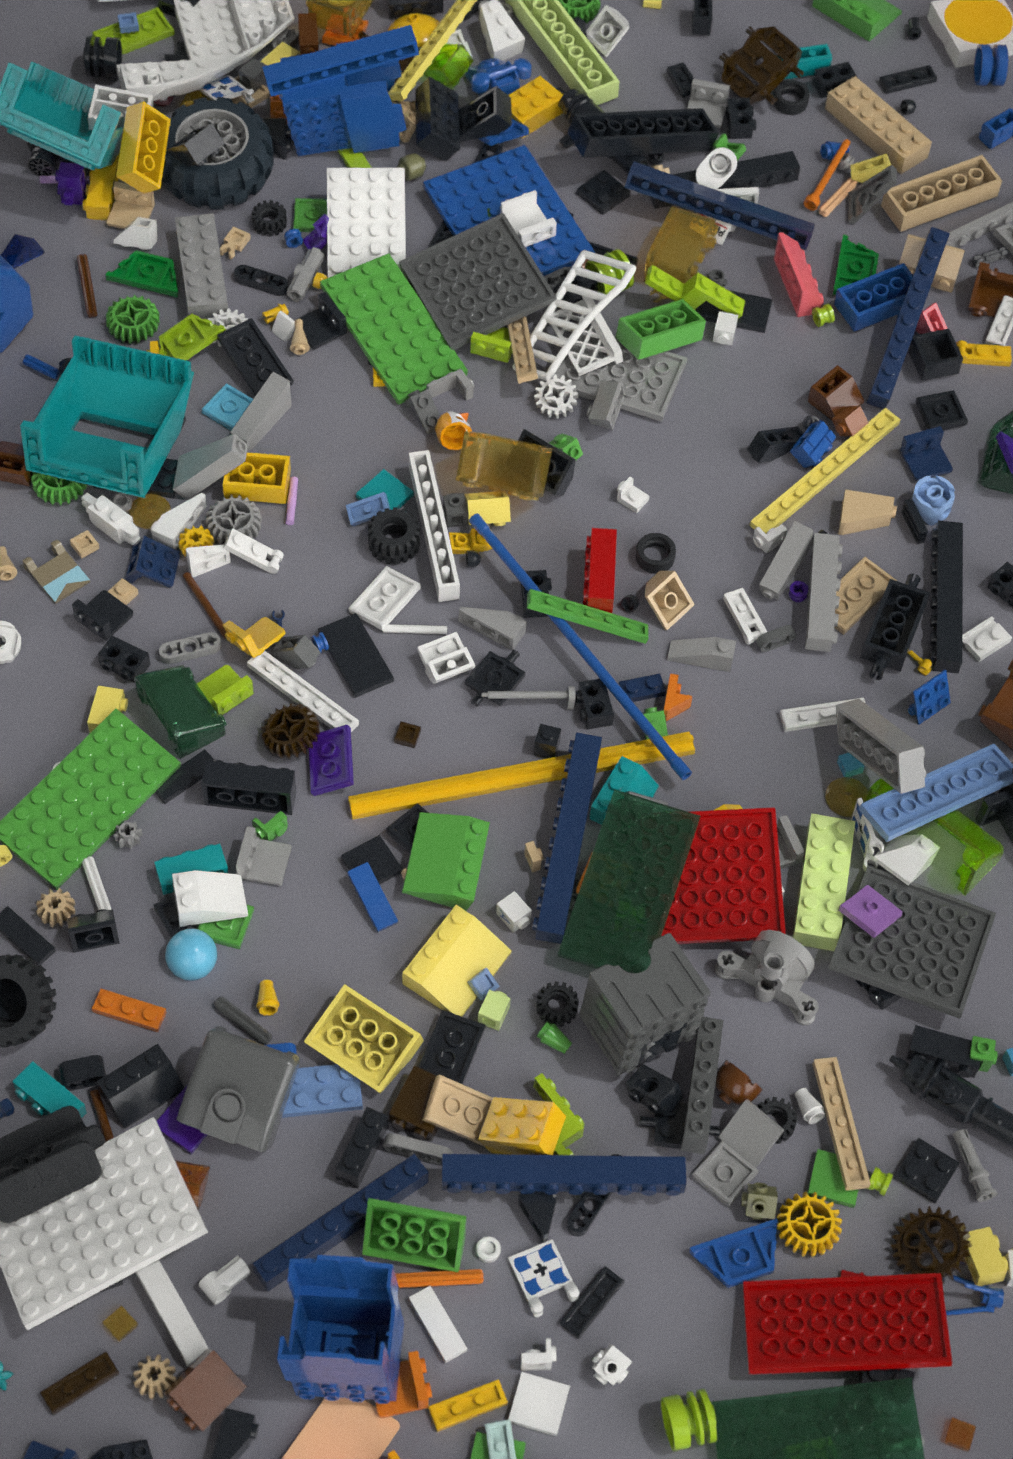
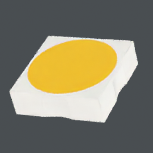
[927,0,1013,68]

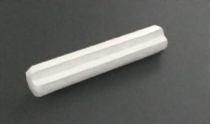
[82,856,111,910]

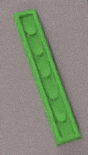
[527,589,649,644]

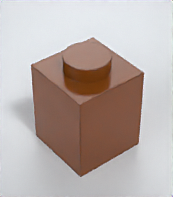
[832,406,869,436]

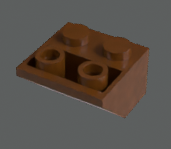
[808,365,864,420]
[0,441,33,487]

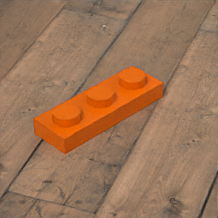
[92,988,167,1032]

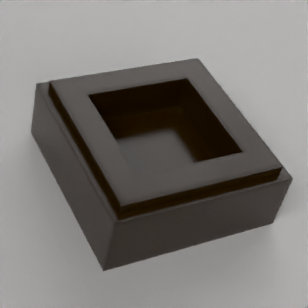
[394,721,421,748]

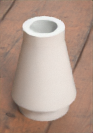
[795,1088,825,1124]

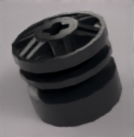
[83,36,122,78]

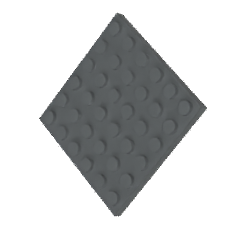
[399,213,557,350]
[828,865,996,1019]

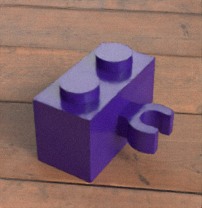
[55,162,87,206]

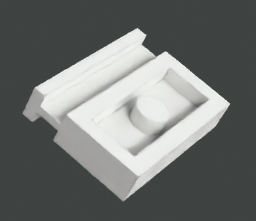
[962,617,1012,662]

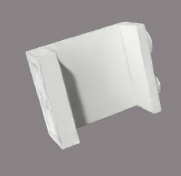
[500,190,557,247]

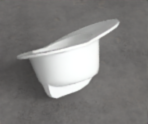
[696,147,737,189]

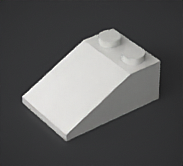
[172,871,248,927]

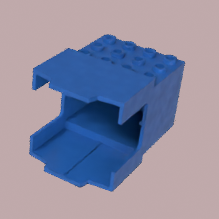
[279,41,407,156]
[277,1255,404,1404]

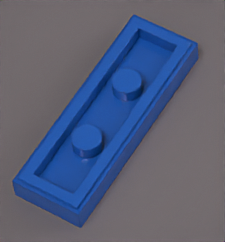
[347,862,398,933]

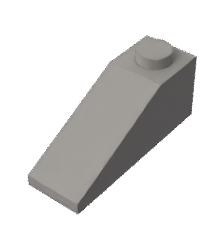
[459,607,527,650]
[667,637,736,672]

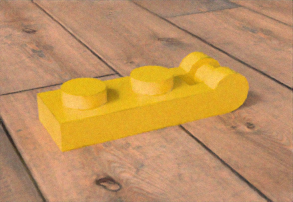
[956,340,1012,367]

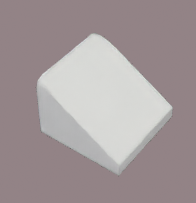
[272,311,295,342]

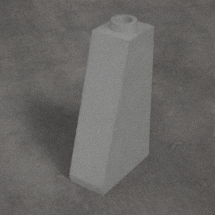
[230,372,291,452]
[173,434,248,500]
[759,521,813,600]

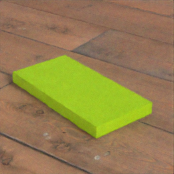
[92,7,175,55]

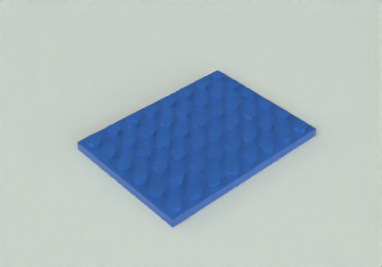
[423,145,595,276]

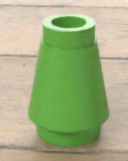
[536,1021,572,1054]

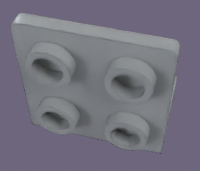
[687,79,730,128]
[236,826,292,886]

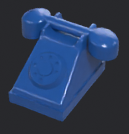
[465,58,532,96]

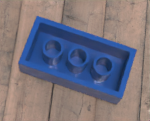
[834,263,913,332]

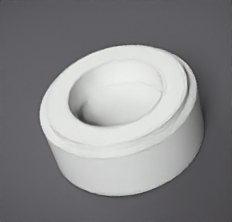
[476,1236,501,1263]

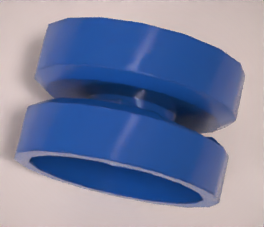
[974,44,1008,86]

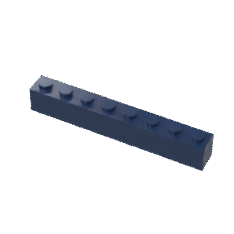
[253,1154,429,1292]

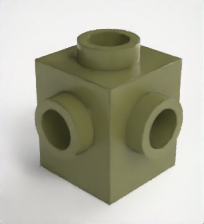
[741,1182,778,1220]

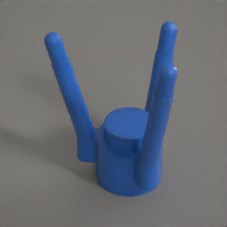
[946,1275,1004,1316]

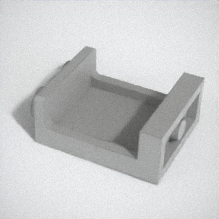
[777,815,805,869]

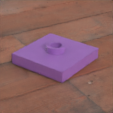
[839,885,903,938]

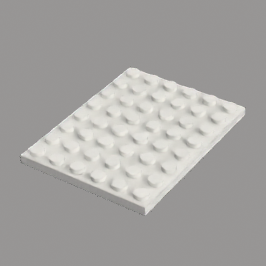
[0,1117,208,1330]

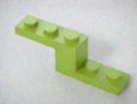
[645,265,745,318]
[533,1073,585,1155]

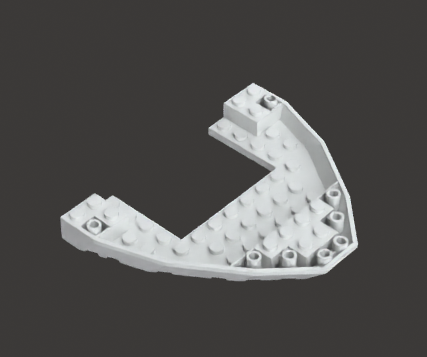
[98,0,294,101]

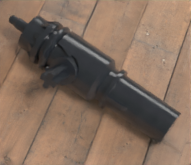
[557,87,649,175]
[889,1055,1013,1149]

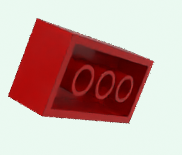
[583,528,617,613]

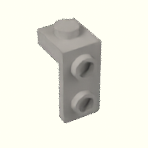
[426,369,475,401]

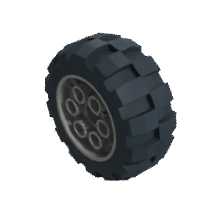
[162,97,274,210]

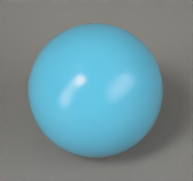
[165,929,217,981]

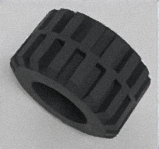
[368,507,420,565]

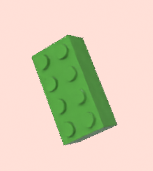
[616,299,706,360]

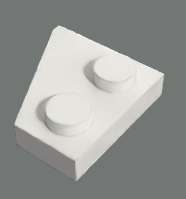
[186,545,231,578]

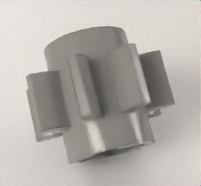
[114,820,143,850]

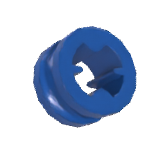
[284,229,303,248]
[311,632,329,653]

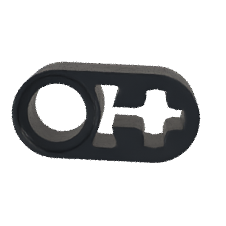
[58,1055,106,1091]

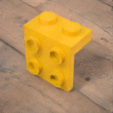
[223,617,286,658]

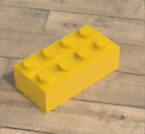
[116,101,171,194]

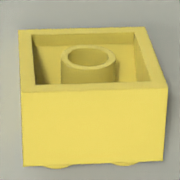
[464,491,511,526]

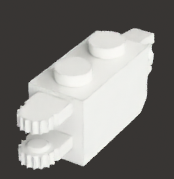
[81,493,140,545]

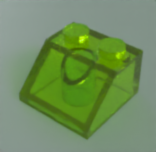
[424,44,474,87]

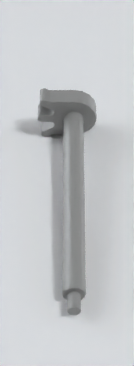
[481,686,575,709]

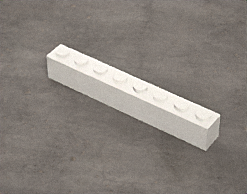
[409,450,460,602]

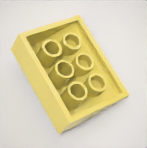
[402,905,512,1017]
[304,984,424,1094]

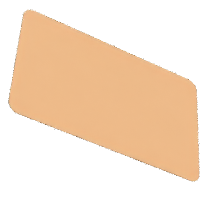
[282,1398,400,1459]

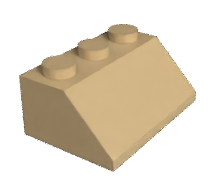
[899,234,965,293]

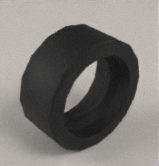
[773,80,810,115]
[636,533,676,574]

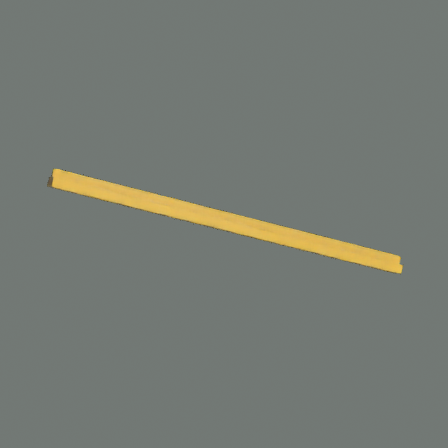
[348,731,695,819]

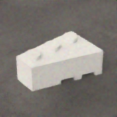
[479,0,525,61]
[88,85,153,130]

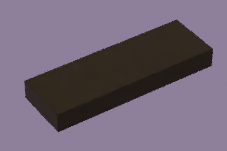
[40,1351,120,1415]

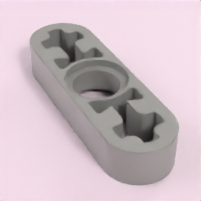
[159,632,221,664]
[383,1133,453,1165]

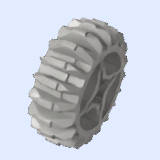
[205,495,262,545]

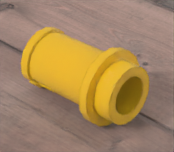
[262,303,289,324]

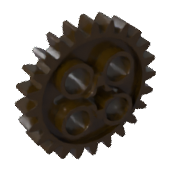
[891,1206,972,1284]

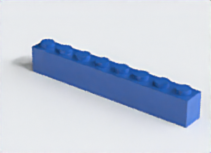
[262,25,419,97]

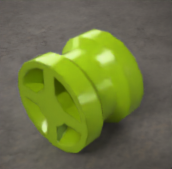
[812,304,835,327]
[867,1167,893,1196]

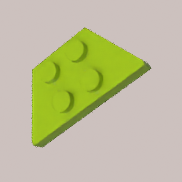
[159,314,226,361]

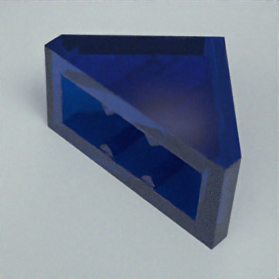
[1,234,45,269]

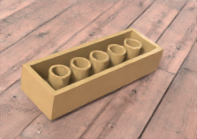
[825,76,932,174]
[881,155,1002,232]

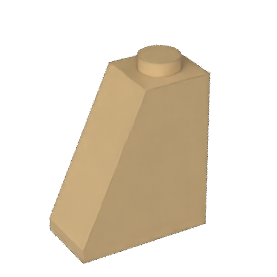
[838,489,897,535]

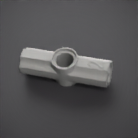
[287,247,324,302]

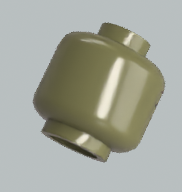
[397,153,426,181]

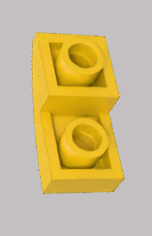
[448,528,492,554]

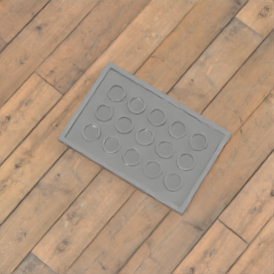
[552,327,688,422]

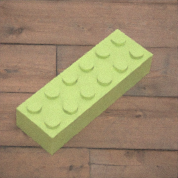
[792,813,856,951]

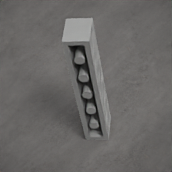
[805,533,843,652]

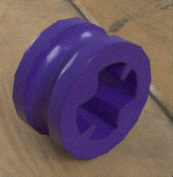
[788,581,808,602]

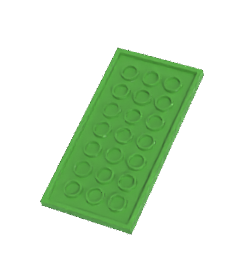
[320,253,468,405]
[0,709,181,890]

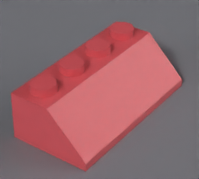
[774,233,824,317]

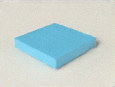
[202,383,253,430]

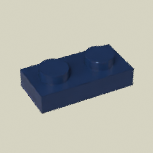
[619,674,666,702]

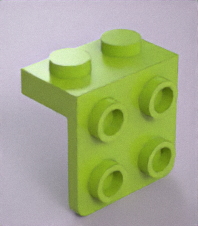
[470,327,512,363]
[194,665,254,717]

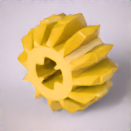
[178,525,214,557]

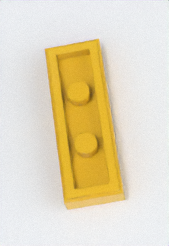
[428,1379,508,1432]

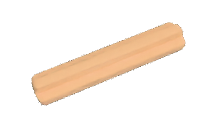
[818,177,857,217]

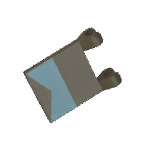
[23,539,90,604]

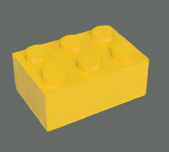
[508,76,563,139]
[223,452,291,504]
[478,1097,566,1155]

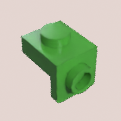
[714,134,746,161]
[549,433,583,460]
[643,707,668,740]
[252,811,288,841]
[970,1036,998,1072]

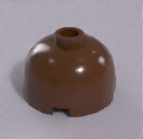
[715,1060,763,1105]

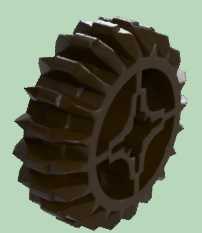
[261,703,320,760]

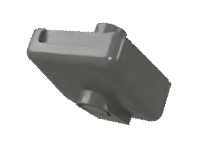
[177,1026,300,1152]

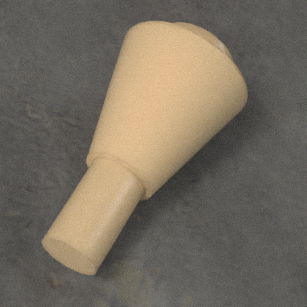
[290,319,310,355]
[0,546,17,581]

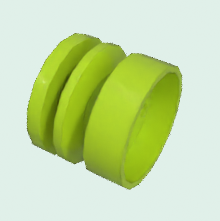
[585,249,634,295]
[661,1388,717,1451]

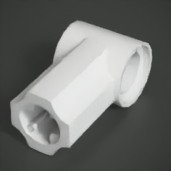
[198,1255,251,1305]

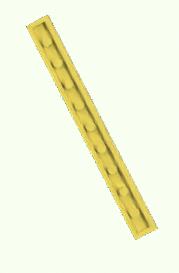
[388,0,477,102]
[750,408,901,533]

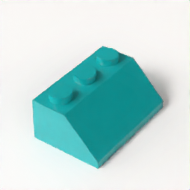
[590,756,659,832]

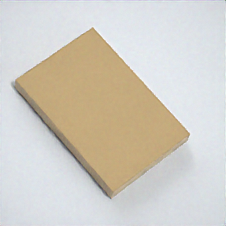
[423,1075,493,1147]

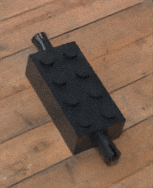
[860,573,930,680]

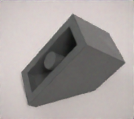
[269,635,321,669]

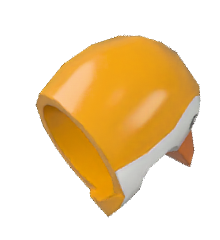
[435,411,473,450]

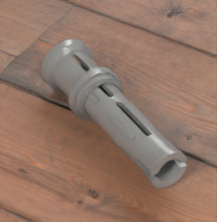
[953,1129,997,1202]

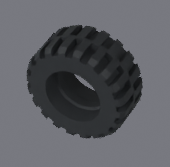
[0,954,57,1047]

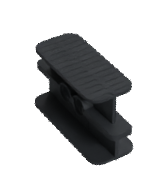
[0,1106,105,1223]

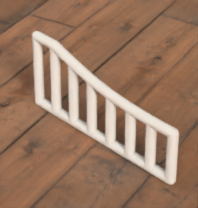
[512,250,636,381]

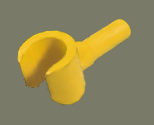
[908,650,932,676]

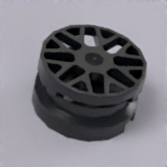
[27,147,57,176]

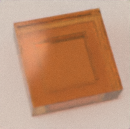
[944,1417,976,1452]

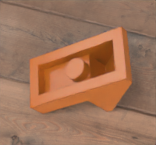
[664,673,692,721]

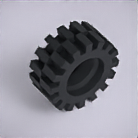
[252,200,287,237]
[536,981,579,1027]
[758,1097,797,1144]

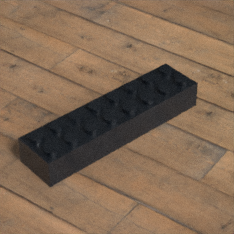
[567,108,719,158]

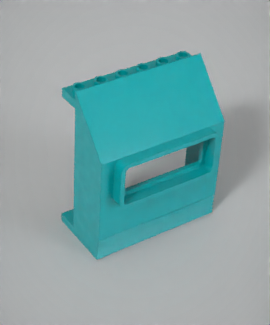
[0,61,124,170]
[20,335,194,498]

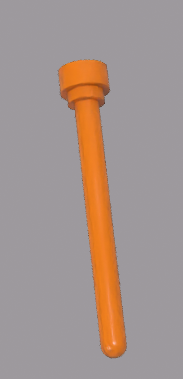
[803,139,850,211]

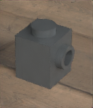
[239,58,266,92]
[443,493,468,528]

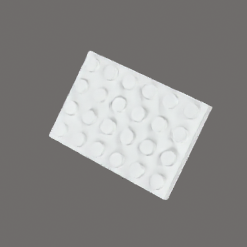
[327,168,406,278]

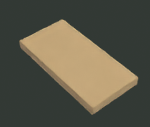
[834,557,897,635]

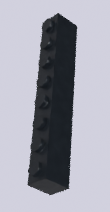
[650,151,800,209]
[930,520,963,673]

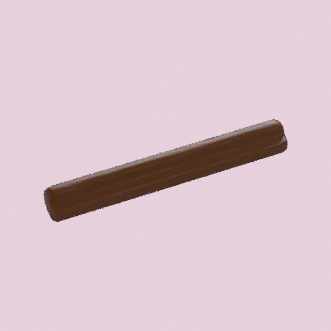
[77,254,98,318]

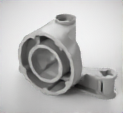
[715,930,819,1025]

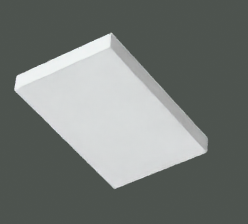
[348,566,421,631]

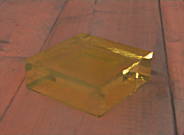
[103,1306,139,1342]

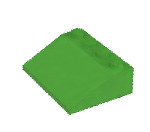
[812,0,902,42]
[402,812,490,911]
[362,1198,467,1272]

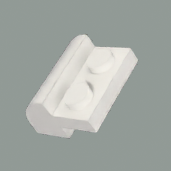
[417,632,475,684]

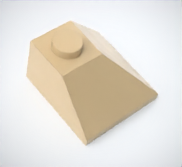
[645,571,695,630]

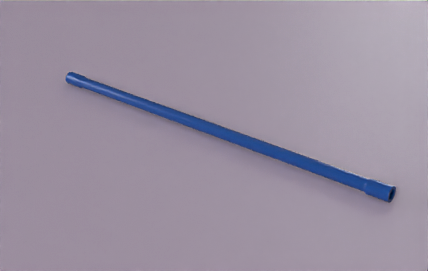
[469,513,692,780]

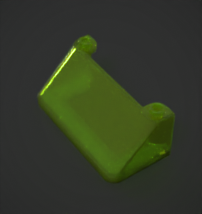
[865,778,1004,896]

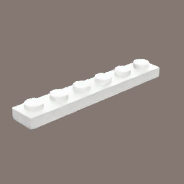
[247,650,359,732]

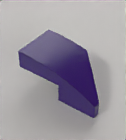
[303,214,329,251]

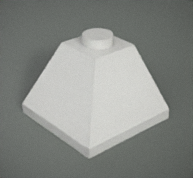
[586,5,630,57]
[873,834,940,886]

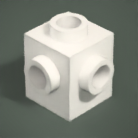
[592,1344,632,1386]

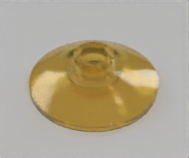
[129,494,171,529]
[825,777,869,817]

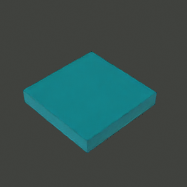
[356,469,414,510]

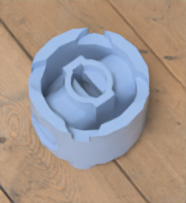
[911,476,955,525]

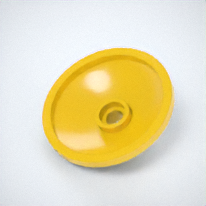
[388,13,440,47]

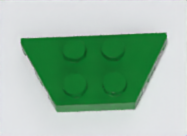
[833,234,879,296]
[106,250,179,298]

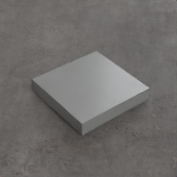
[719,1099,784,1167]
[691,1141,759,1207]

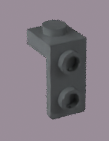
[404,389,440,434]

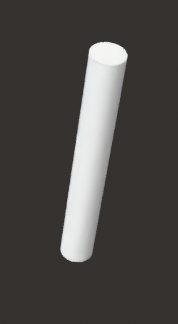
[383,624,447,635]

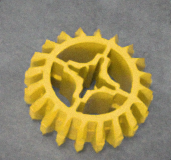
[776,1191,842,1258]

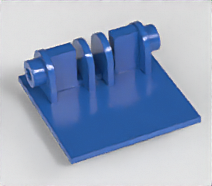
[908,670,951,725]

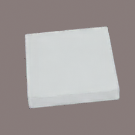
[509,1372,570,1437]

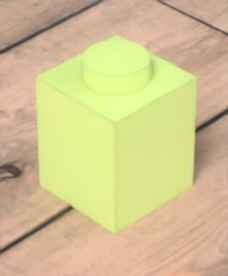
[478,990,511,1031]

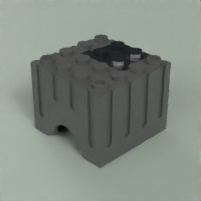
[579,933,711,1075]

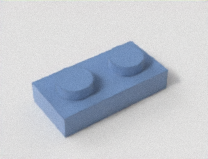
[346,492,390,526]

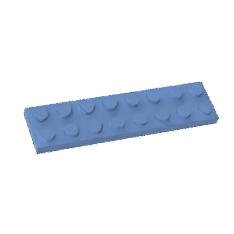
[859,744,1013,842]

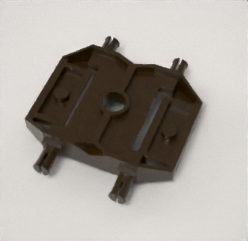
[719,26,804,105]

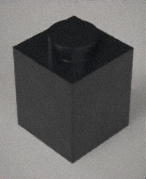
[534,723,561,758]

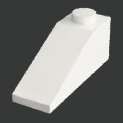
[151,493,207,550]

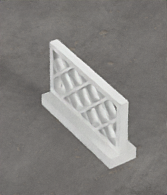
[550,296,623,376]

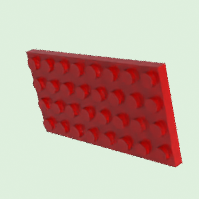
[743,1273,952,1375]

